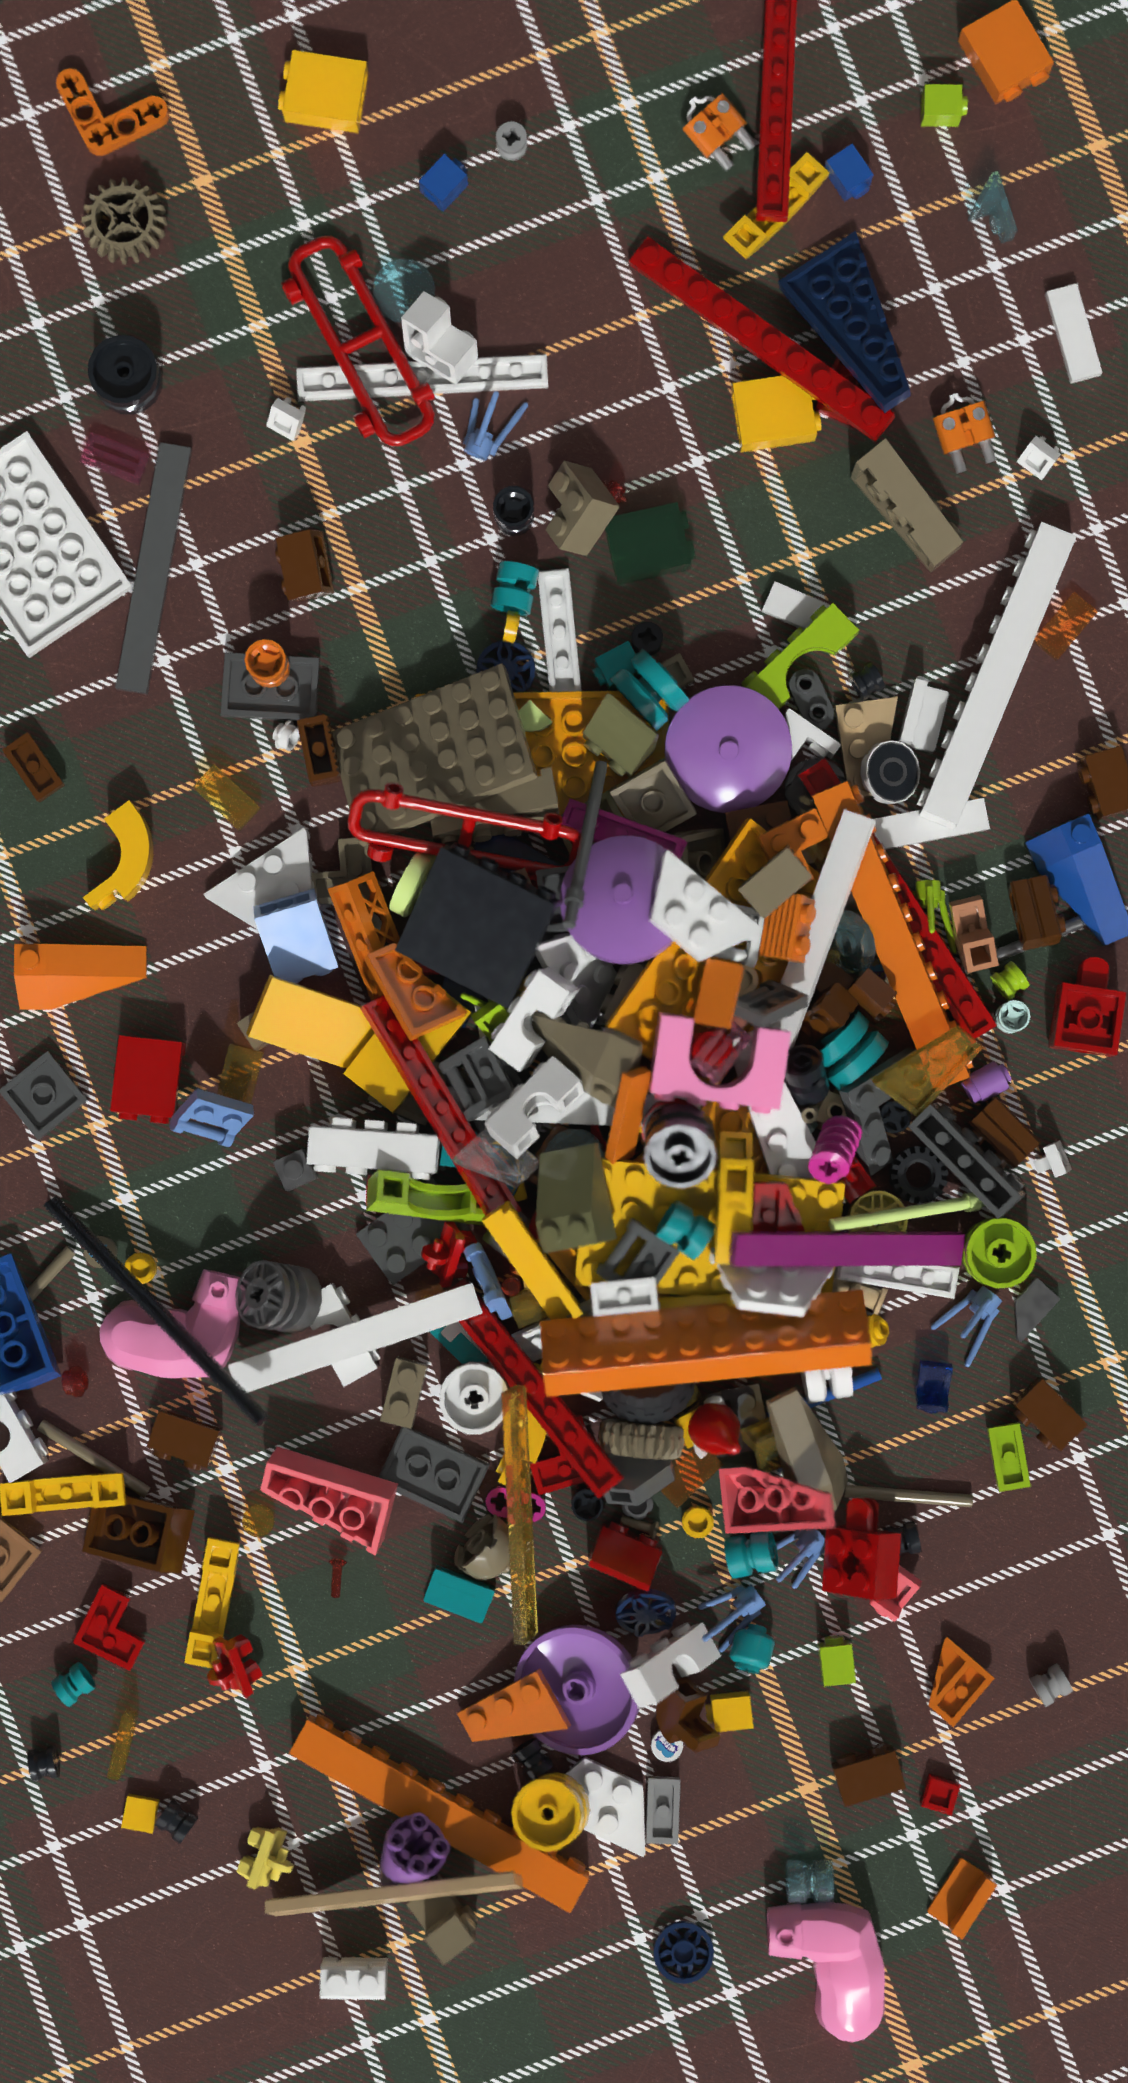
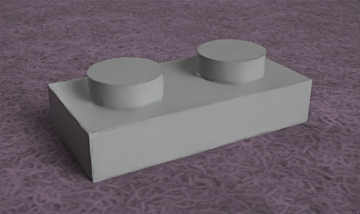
[646,1776,680,1845]

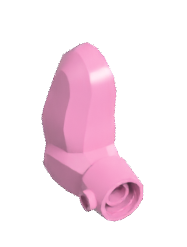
[100,1269,240,1378]
[767,1902,885,2042]

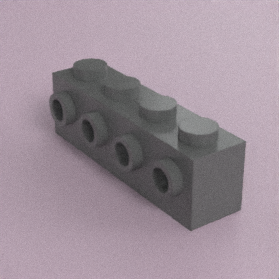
[908,1103,1026,1219]

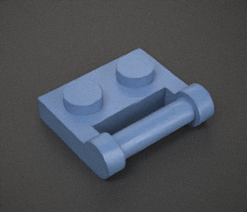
[170,1088,254,1147]
[464,1243,513,1321]

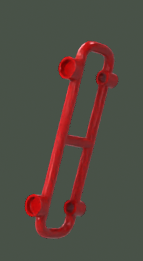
[281,236,435,447]
[348,782,581,888]

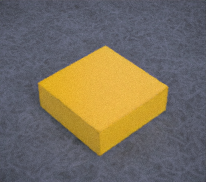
[121,1794,160,1834]

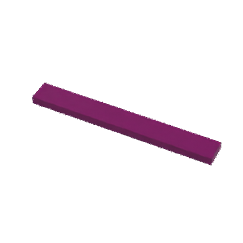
[729,1231,965,1267]

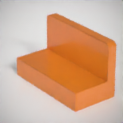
[694,958,744,1029]
[927,1858,997,1940]

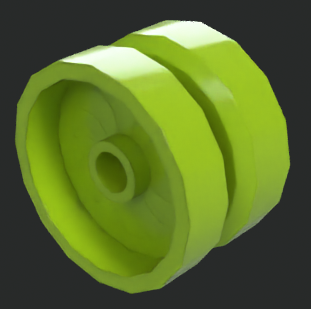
[962,1218,1037,1288]

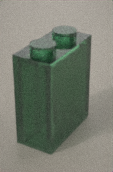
[605,502,696,586]

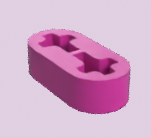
[486,1486,546,1522]

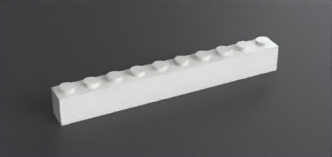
[917,522,1077,830]

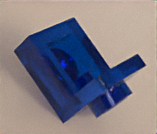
[915,1360,953,1413]

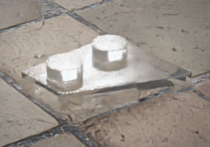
[452,1128,539,1188]

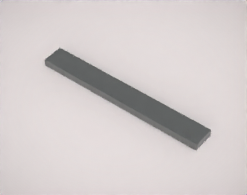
[115,442,192,695]

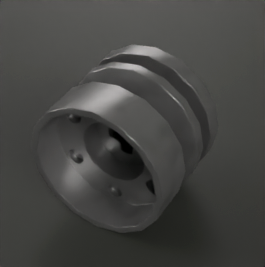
[235,1260,322,1333]

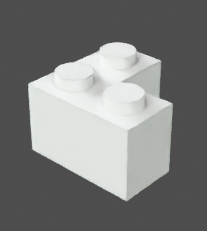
[401,291,478,384]

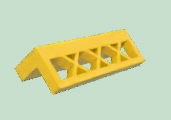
[482,1200,583,1320]

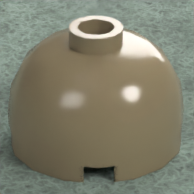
[454,1514,516,1580]

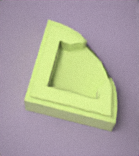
[519,700,552,732]

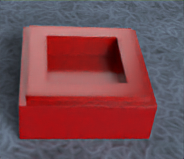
[920,1773,961,1816]

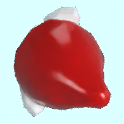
[688,1396,741,1459]

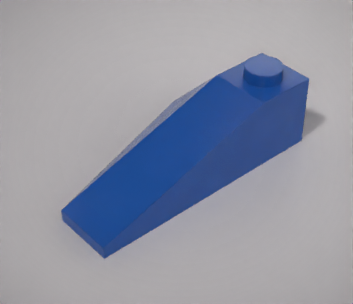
[1025,814,1128,946]
[0,1253,62,1395]

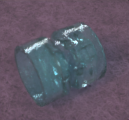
[786,1859,834,1904]

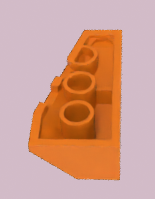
[14,944,147,1010]

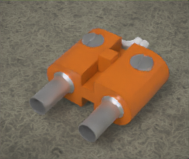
[682,93,757,171]
[932,393,996,474]

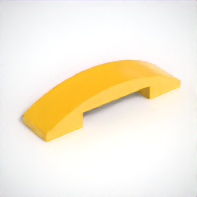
[723,152,830,259]
[0,1473,126,1516]
[184,1537,240,1668]

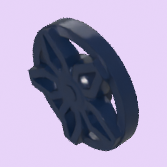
[476,641,535,693]
[616,1589,676,1637]
[653,1921,714,1984]

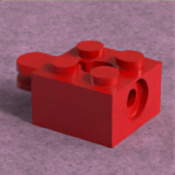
[1048,957,1127,1057]
[822,1497,901,1600]

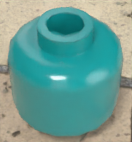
[729,1624,775,1674]

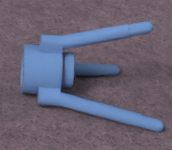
[463,391,528,461]
[931,1286,1002,1367]
[776,1529,825,1589]
[698,1584,766,1652]

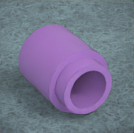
[961,1061,1012,1104]

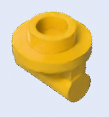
[867,1314,889,1348]

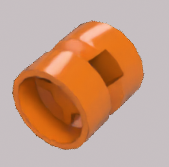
[244,639,290,688]

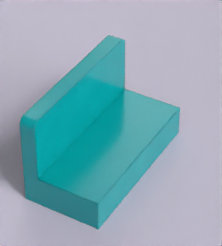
[424,1565,496,1623]

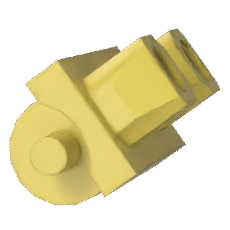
[237,1827,294,1890]

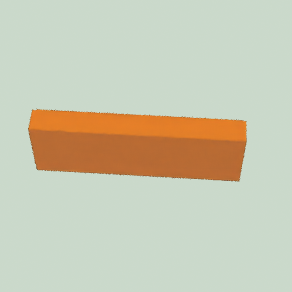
[605,1066,652,1164]

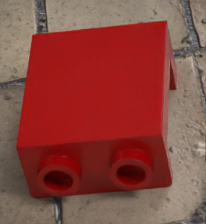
[110,1035,186,1124]

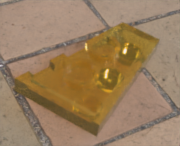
[871,1025,983,1117]

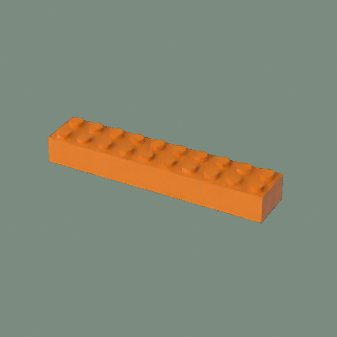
[539,1289,871,1397]

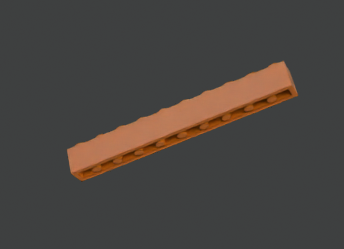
[812,780,974,1091]
[289,1714,589,1913]

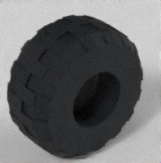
[601,1382,695,1425]

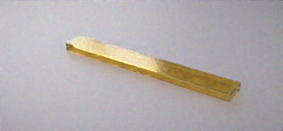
[501,1385,538,1645]

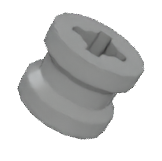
[496,122,527,161]

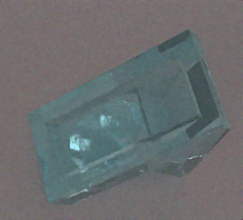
[968,171,1017,243]

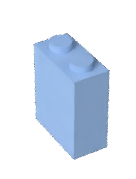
[253,888,338,983]

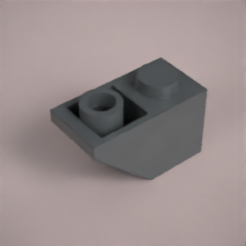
[604,1454,676,1506]

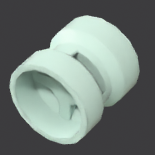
[994,1000,1030,1034]

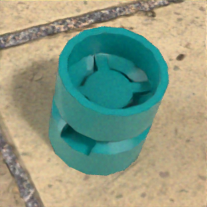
[490,561,539,616]
[654,1200,716,1260]
[724,1531,779,1579]

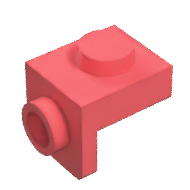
[869,1565,922,1622]

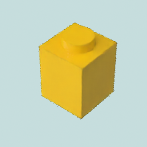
[705,1691,753,1732]

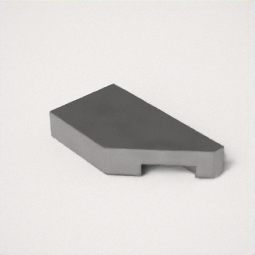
[1014,1277,1060,1342]

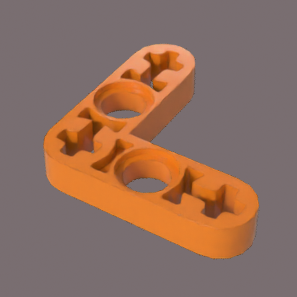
[56,68,170,156]

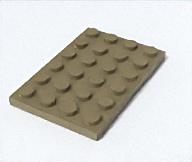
[332,663,538,847]

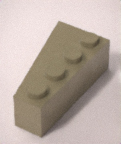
[850,438,964,572]
[430,767,559,845]

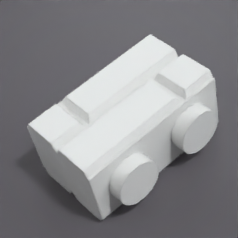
[320,1957,388,2000]

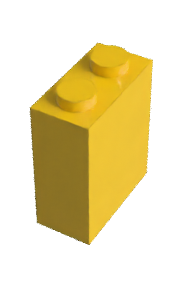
[278,50,369,133]
[731,375,821,452]

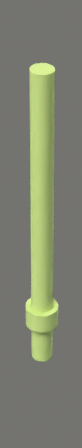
[829,1192,985,1232]

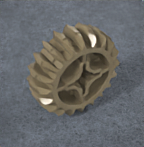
[81,177,167,265]
[598,1418,685,1460]

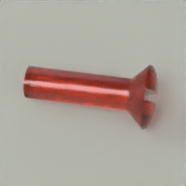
[502,1277,521,1296]
[328,1558,347,1598]

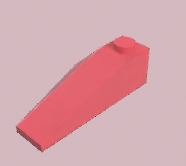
[719,1467,835,1534]

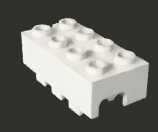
[306,1117,441,1180]

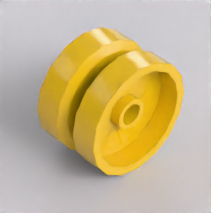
[511,1772,590,1852]

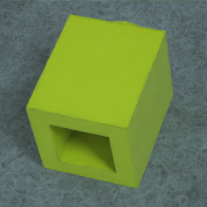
[921,84,968,127]
[817,1635,856,1687]

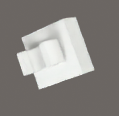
[267,397,306,441]
[1017,436,1061,481]
[1033,1140,1072,1178]

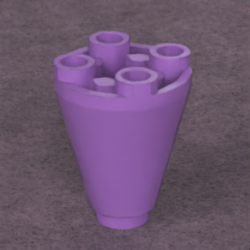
[379,1813,450,1886]

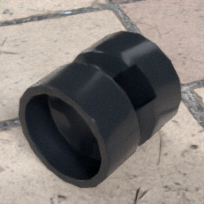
[493,486,534,536]
[785,1045,830,1106]

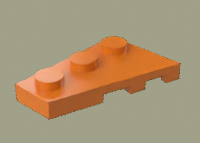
[364,943,467,1041]
[457,1668,571,1742]

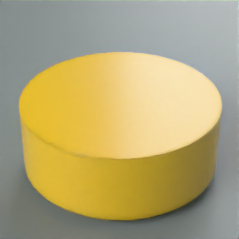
[502,610,520,643]
[125,1252,157,1284]
[682,1505,714,1538]

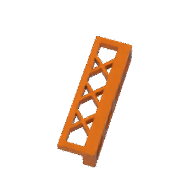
[328,871,400,1001]

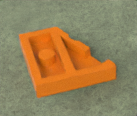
[928,1637,995,1727]

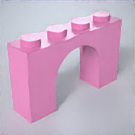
[648,1012,791,1114]

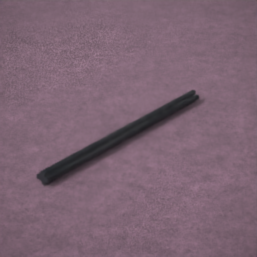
[44,1195,269,1426]

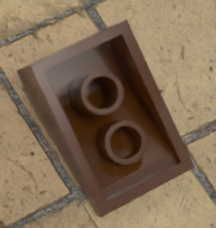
[82,1495,195,1574]

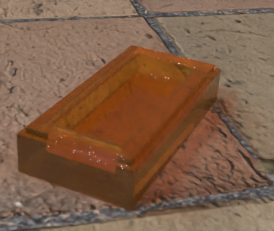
[1033,592,1098,661]
[660,1448,724,1509]

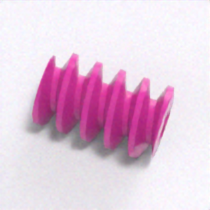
[808,1116,863,1184]

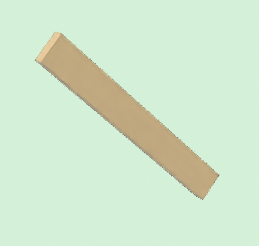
[265,1871,523,1916]

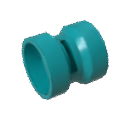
[51,1662,96,1707]

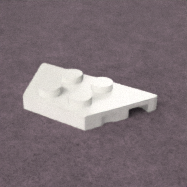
[204,828,314,930]
[648,850,763,962]
[535,933,617,1029]
[709,1248,834,1317]
[547,1757,645,1857]

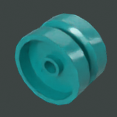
[610,649,690,731]
[813,1010,889,1090]

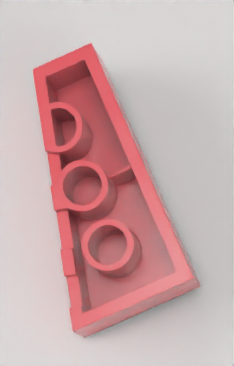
[260,1446,398,1556]

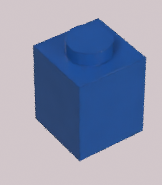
[825,144,874,202]
[419,154,468,212]

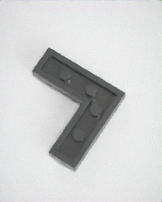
[839,1047,924,1176]

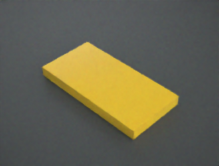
[246,975,375,1069]
[343,977,472,1113]

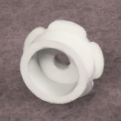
[273,720,300,751]

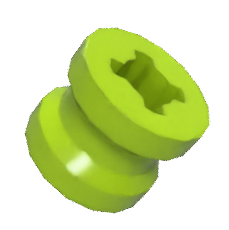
[990,961,1030,1001]

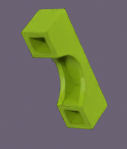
[741,603,859,710]
[366,1170,486,1226]

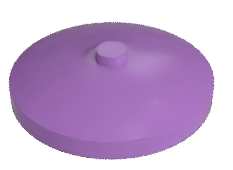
[665,685,792,813]
[560,836,674,964]
[514,1625,639,1755]

